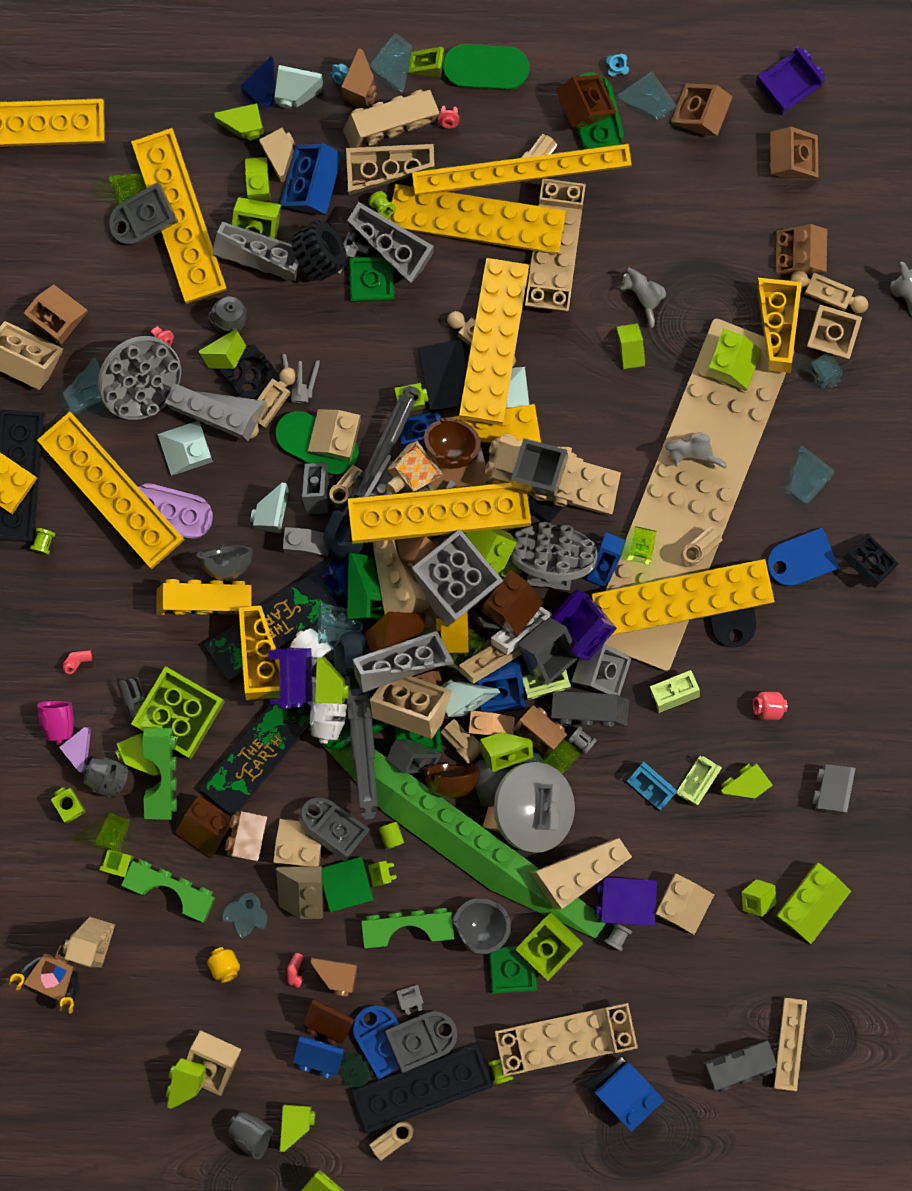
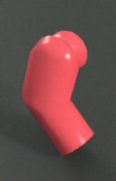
[62,650,92,674]
[287,953,305,988]

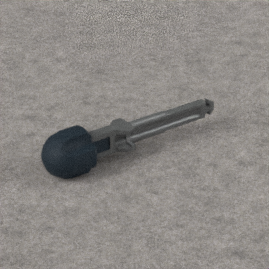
[323,386,418,559]
[333,632,378,820]

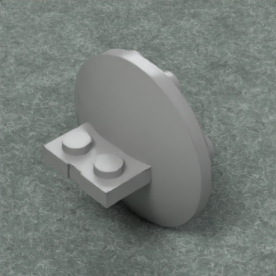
[98,336,181,420]
[510,522,598,591]
[494,762,575,852]

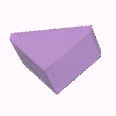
[59,727,91,774]

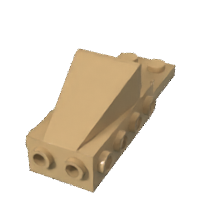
[484,434,621,516]

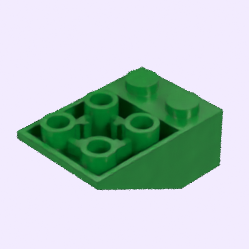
[347,553,385,623]

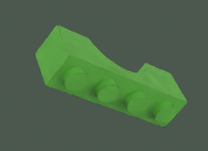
[143,728,177,820]
[121,859,216,923]
[362,908,454,949]

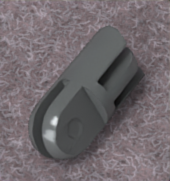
[117,676,146,722]

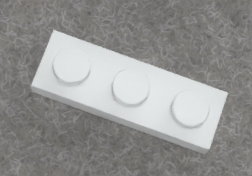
[491,607,552,655]

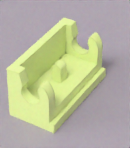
[522,670,571,700]
[650,670,700,713]
[676,756,722,806]

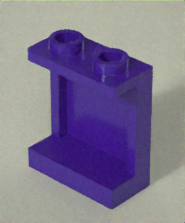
[756,46,825,115]
[551,589,617,661]
[268,648,312,709]
[595,877,657,926]

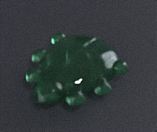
[340,1053,373,1087]

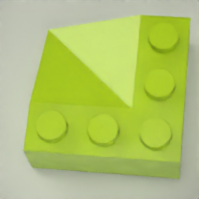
[131,666,225,759]

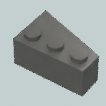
[551,691,629,727]
[703,1041,778,1092]

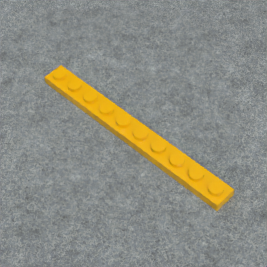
[412,144,631,196]

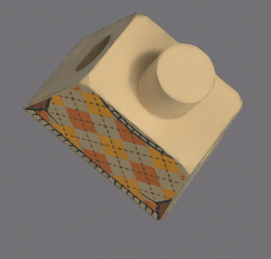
[386,441,443,494]

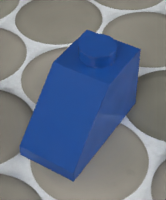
[586,532,626,588]

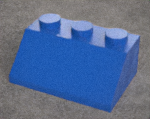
[280,143,342,215]

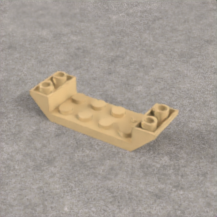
[525,178,586,312]
[495,1003,638,1077]

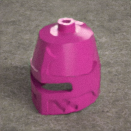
[37,701,74,745]

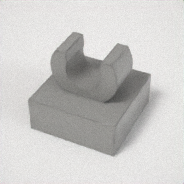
[396,985,423,1015]

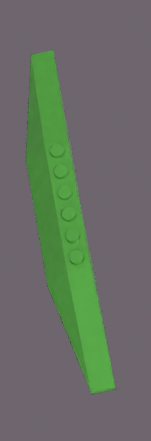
[308,728,606,938]

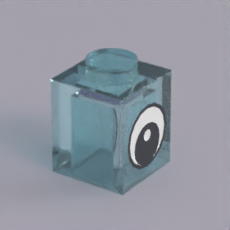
[808,353,844,389]

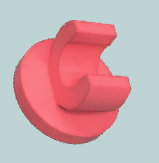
[438,106,459,128]
[151,326,174,346]

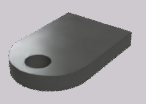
[109,182,178,245]
[299,798,370,862]
[384,1011,457,1074]

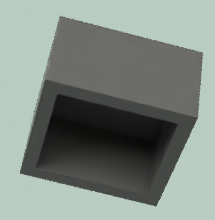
[511,438,568,499]
[517,617,579,685]

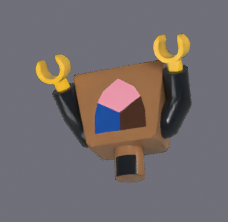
[9,945,80,1013]

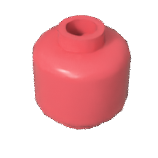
[753,692,788,720]

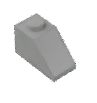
[283,527,329,557]

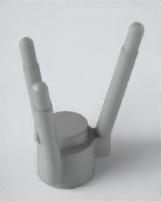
[282,354,320,403]

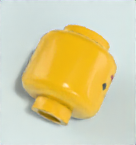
[207,947,240,983]

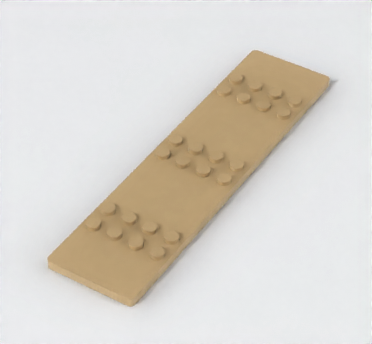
[604,319,794,671]

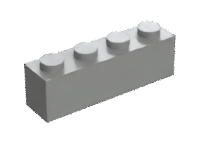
[347,202,434,283]
[212,222,301,281]
[165,383,267,441]
[353,631,453,692]

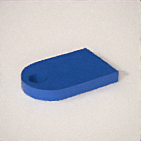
[767,528,839,587]
[353,1006,400,1079]

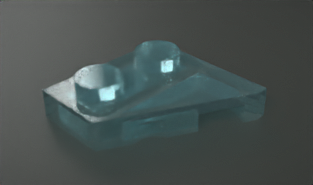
[369,33,412,93]
[618,71,677,120]
[63,358,102,414]
[790,446,835,506]
[318,603,363,644]

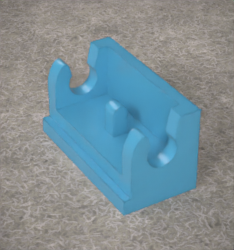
[626,762,677,811]

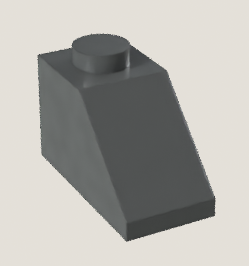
[302,462,330,514]
[387,740,441,773]

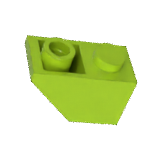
[719,764,773,800]
[166,1058,206,1109]

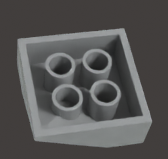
[411,529,503,627]

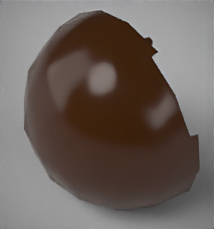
[424,417,481,469]
[423,762,480,799]

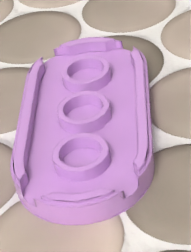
[138,484,213,539]

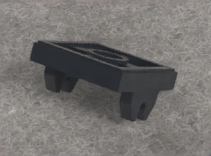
[220,344,280,399]
[843,533,899,589]

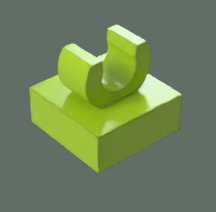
[368,861,397,887]

